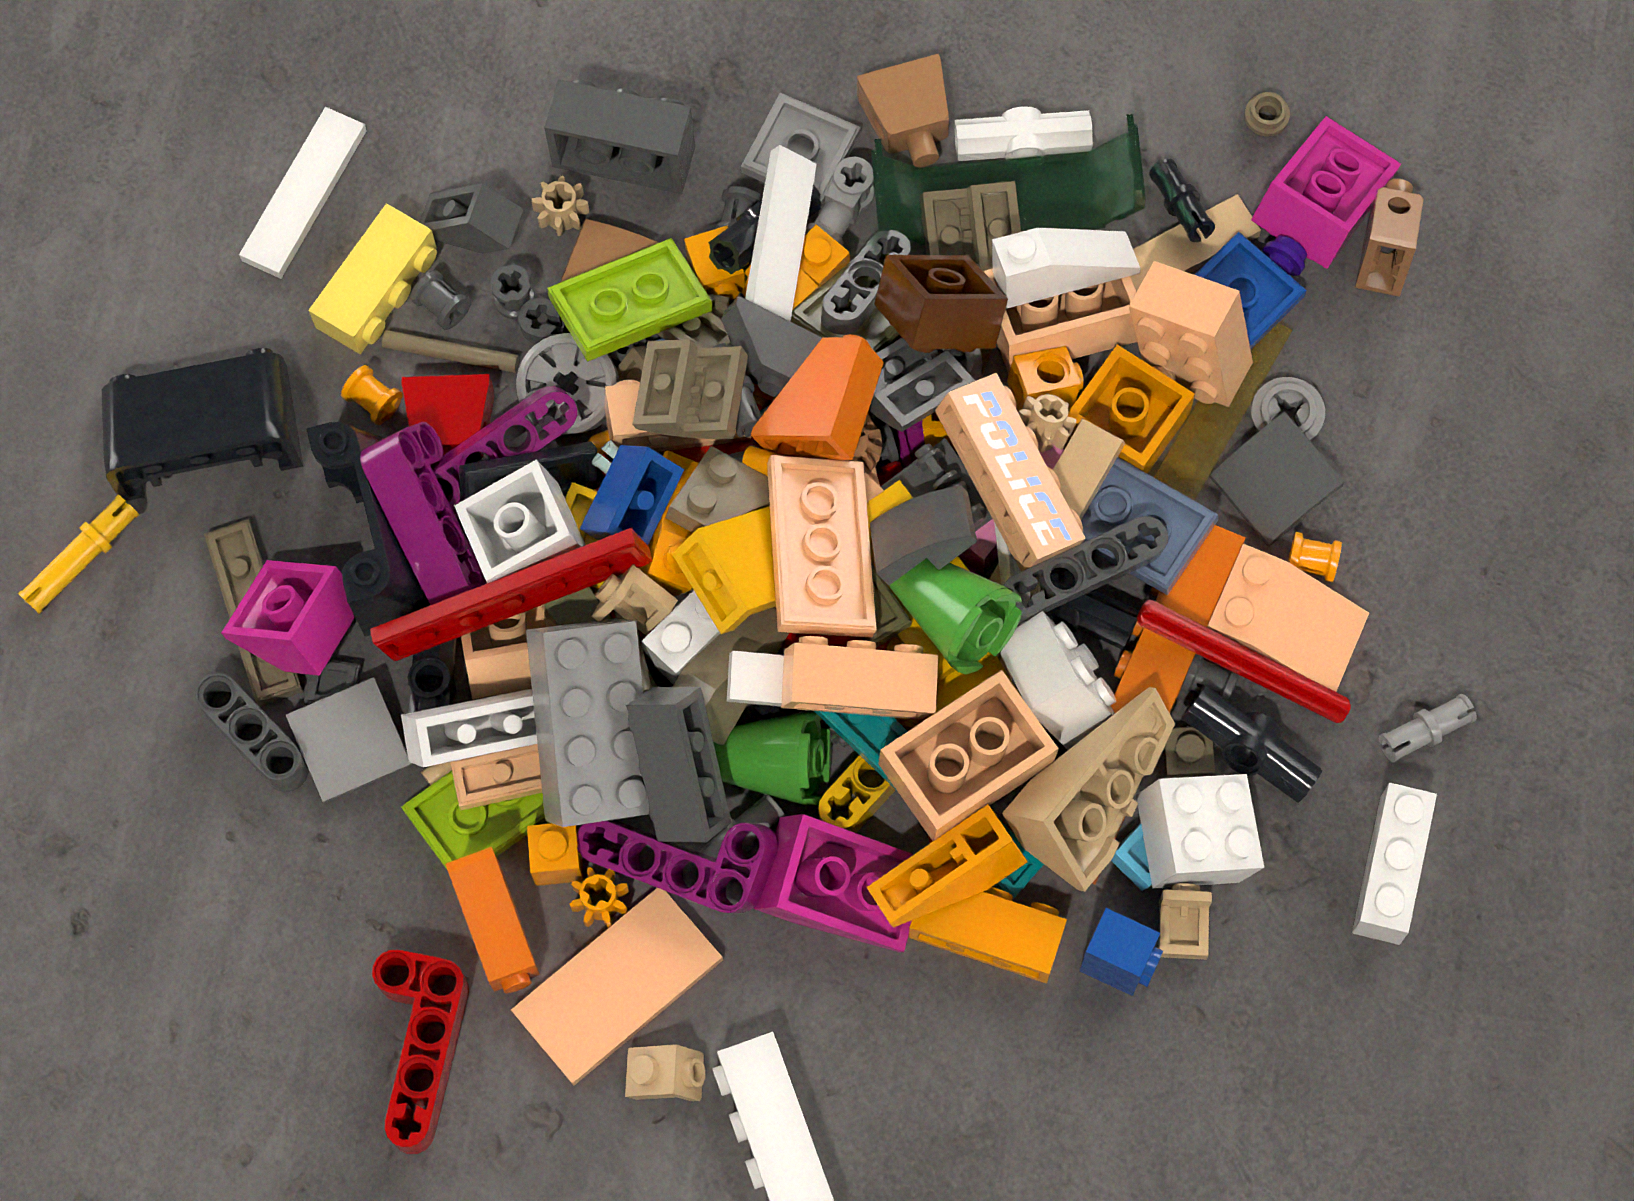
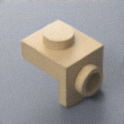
[592,565,678,635]
[1158,883,1212,960]
[625,1045,705,1101]

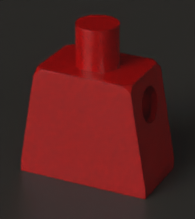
[401,374,494,484]

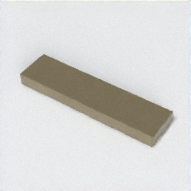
[204,519,303,707]

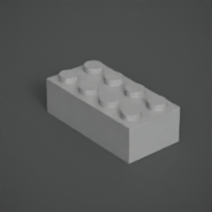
[526,618,649,827]

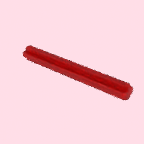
[1137,600,1351,723]

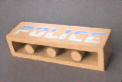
[935,373,1085,572]

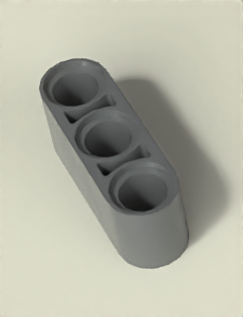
[195,673,308,792]

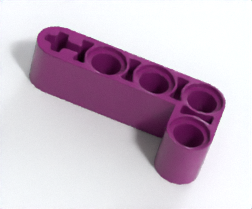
[430,386,577,551]
[360,422,487,605]
[577,820,778,913]

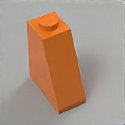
[751,334,884,460]
[445,847,540,993]

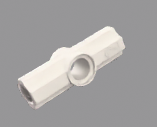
[954,107,1093,165]

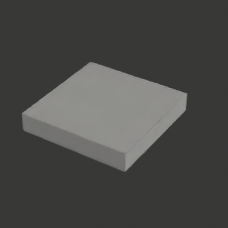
[741,93,861,207]
[286,677,412,803]

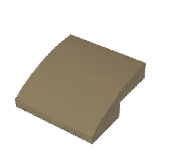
[919,181,1021,271]
[632,339,748,439]

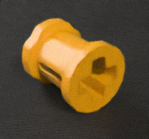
[341,365,403,425]
[1288,532,1342,582]

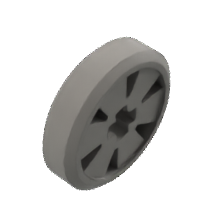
[516,333,619,436]

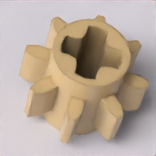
[532,176,590,236]
[1018,393,1076,453]

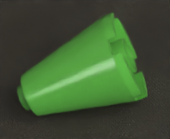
[889,558,1022,675]
[713,710,832,806]

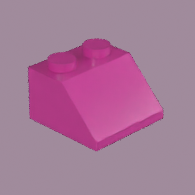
[221,560,355,676]

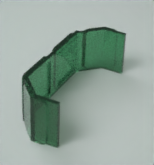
[871,114,1146,246]

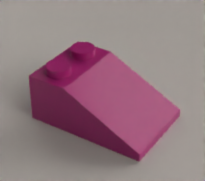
[1251,116,1401,269]
[754,814,914,952]

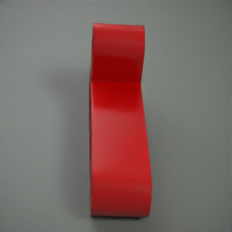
[372,950,469,1154]

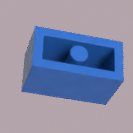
[580,445,684,545]
[1079,908,1163,996]

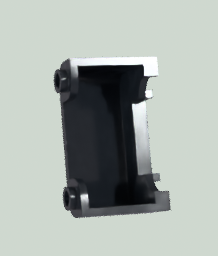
[102,348,304,501]
[306,422,430,637]

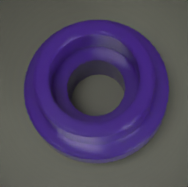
[1262,235,1307,276]

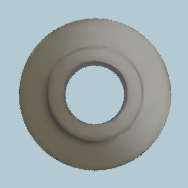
[1244,92,1290,137]

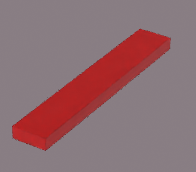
[370,528,653,661]

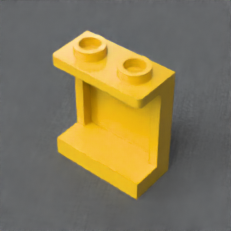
[672,506,776,634]

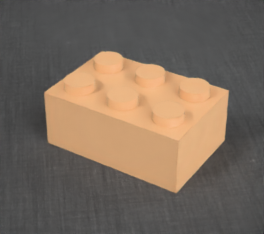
[1129,261,1253,407]
[983,269,1137,374]
[878,670,1059,841]

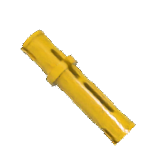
[18,494,139,614]

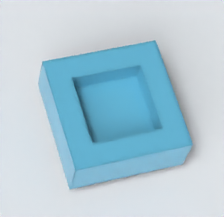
[1111,823,1152,891]

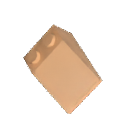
[1207,544,1369,692]
[461,582,556,699]

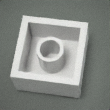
[454,459,585,583]
[1000,611,1116,750]
[1136,774,1264,889]

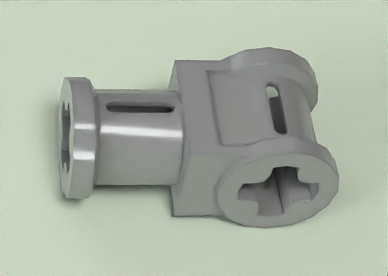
[805,156,875,246]

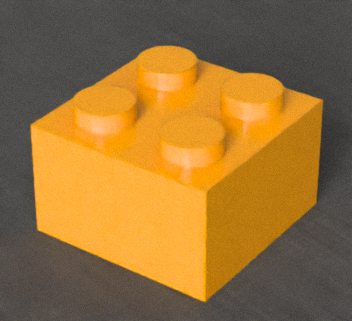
[1067,344,1195,474]

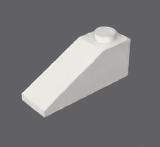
[992,228,1140,309]

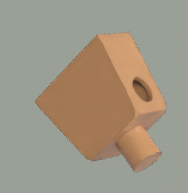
[857,54,949,167]
[1355,179,1424,297]

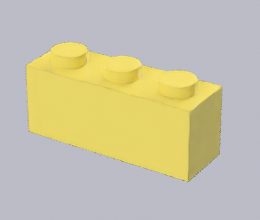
[308,203,437,355]

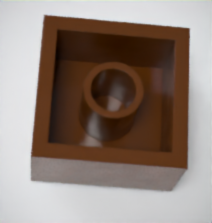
[874,255,1008,353]

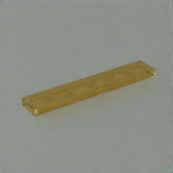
[1154,323,1292,501]

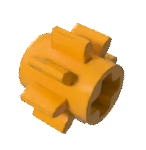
[569,867,629,928]

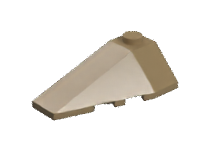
[1002,687,1175,892]

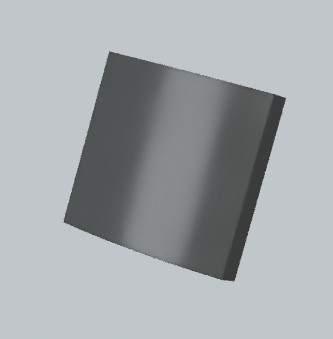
[869,338,975,432]
[1209,411,1345,547]
[870,486,977,585]

